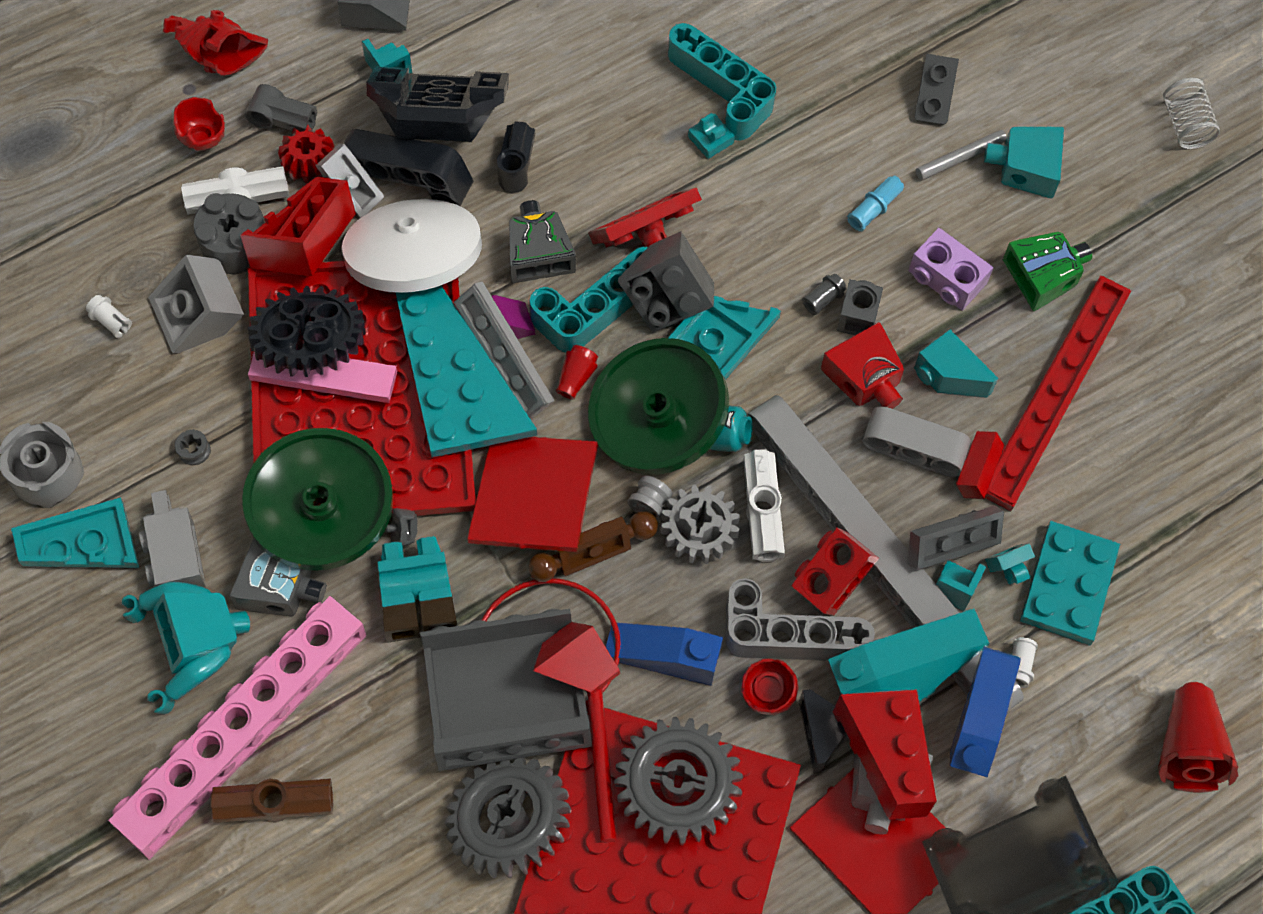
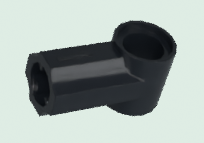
[497,121,536,193]

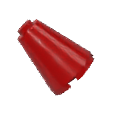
[1158,682,1239,793]

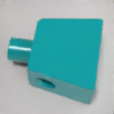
[984,127,1064,199]

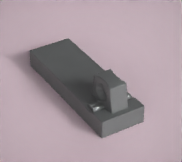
[908,506,1004,570]

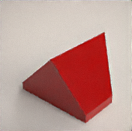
[533,622,620,696]

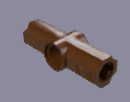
[211,779,333,823]

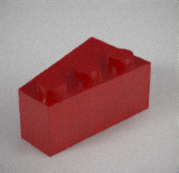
[240,177,356,276]
[833,690,937,820]

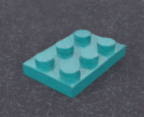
[1019,521,1121,646]

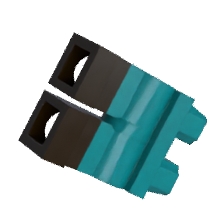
[377,536,457,643]

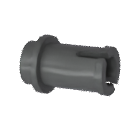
[802,274,847,315]

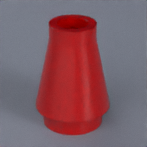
[555,345,598,400]

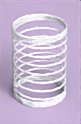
[1163,77,1220,149]

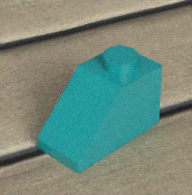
[914,329,998,398]

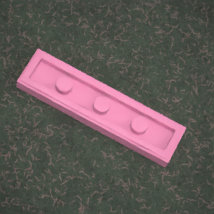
[248,352,397,403]

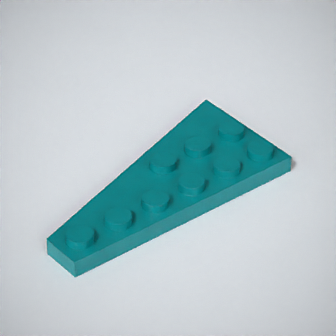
[395,285,538,457]

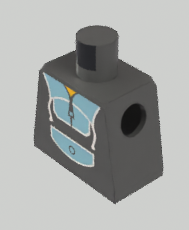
[230,538,327,617]

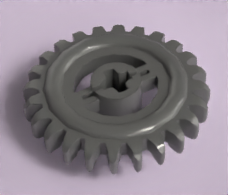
[614,717,743,845]
[444,758,571,879]

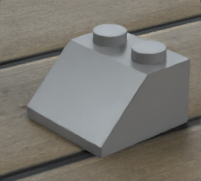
[149,255,244,353]

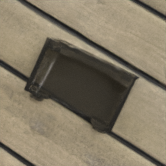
[922,775,1118,914]

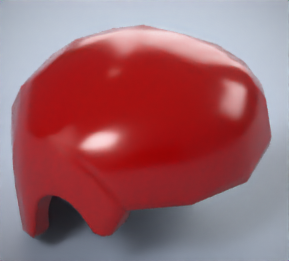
[173,97,225,151]
[741,659,799,716]

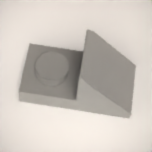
[316,144,385,219]

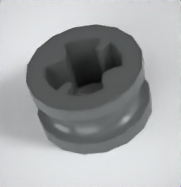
[175,429,211,465]

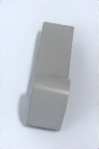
[726,578,875,660]

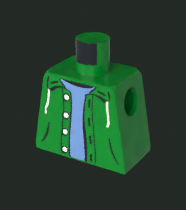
[1002,232,1092,312]

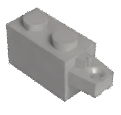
[139,490,206,588]

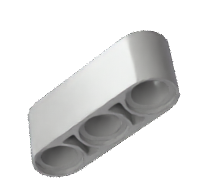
[862,407,971,477]

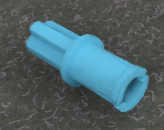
[847,176,904,232]

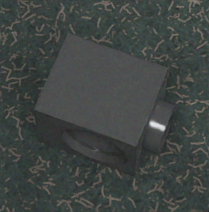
[837,279,883,335]

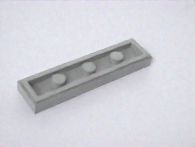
[454,281,554,419]

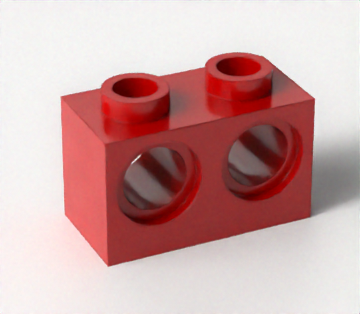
[791,528,879,616]

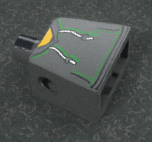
[509,200,576,284]

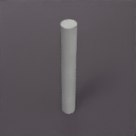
[916,130,1007,180]

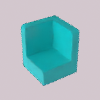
[362,38,412,73]
[936,560,986,611]

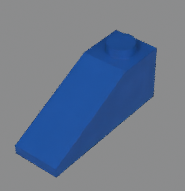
[606,622,723,686]
[950,646,1021,778]

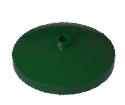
[588,338,729,475]
[242,428,393,571]

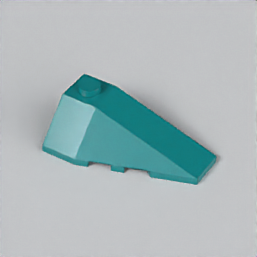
[828,608,990,702]

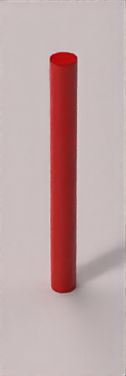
[587,689,616,843]

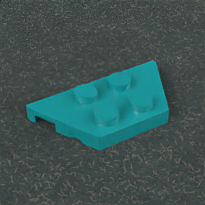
[668,296,781,380]

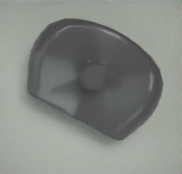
[385,508,417,546]

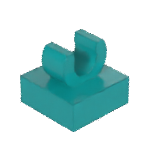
[688,113,735,159]
[985,543,1035,585]

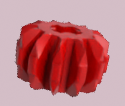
[278,125,334,184]

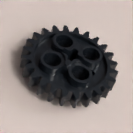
[247,286,366,377]

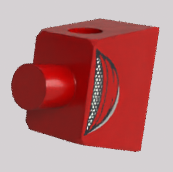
[820,322,904,409]

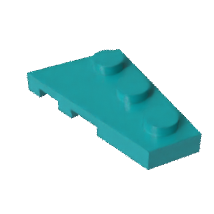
[11,497,140,568]

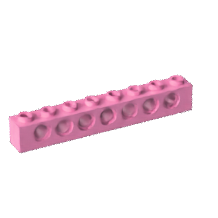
[108,596,366,860]

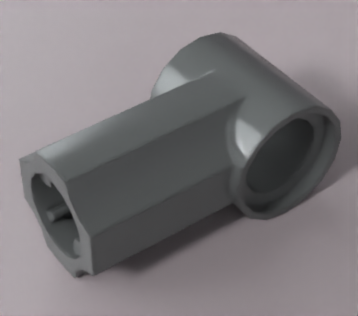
[245,84,317,132]

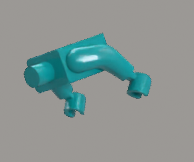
[122,582,250,715]

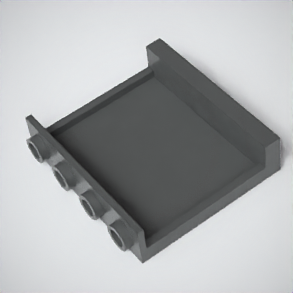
[420,609,592,771]

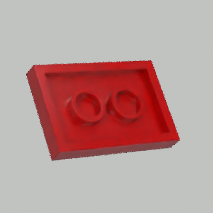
[588,187,702,247]

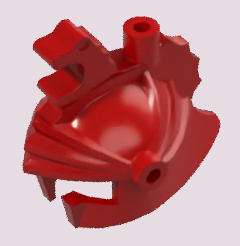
[163,10,269,75]

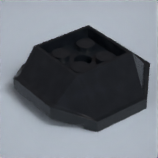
[366,66,509,142]

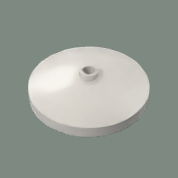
[342,199,482,292]

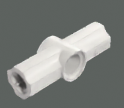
[181,166,289,215]
[743,449,785,562]

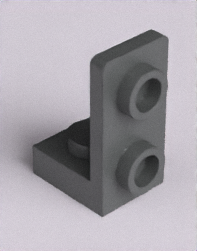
[914,54,959,125]

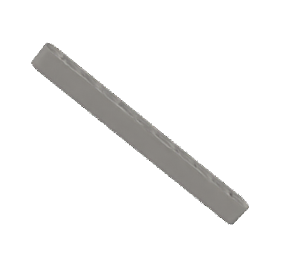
[747,395,1024,712]

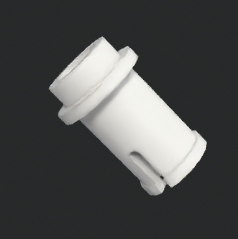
[86,295,132,338]
[1012,637,1038,688]

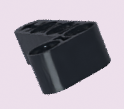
[343,129,474,206]

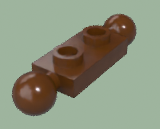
[528,511,658,582]

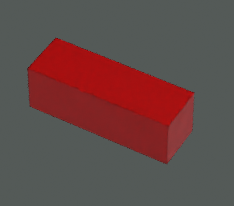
[956,431,1005,499]

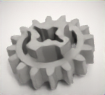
[661,485,740,564]

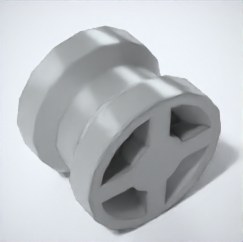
[627,476,673,520]

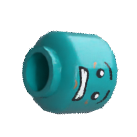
[710,405,753,452]

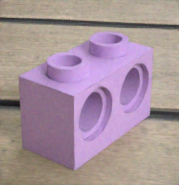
[909,228,994,311]

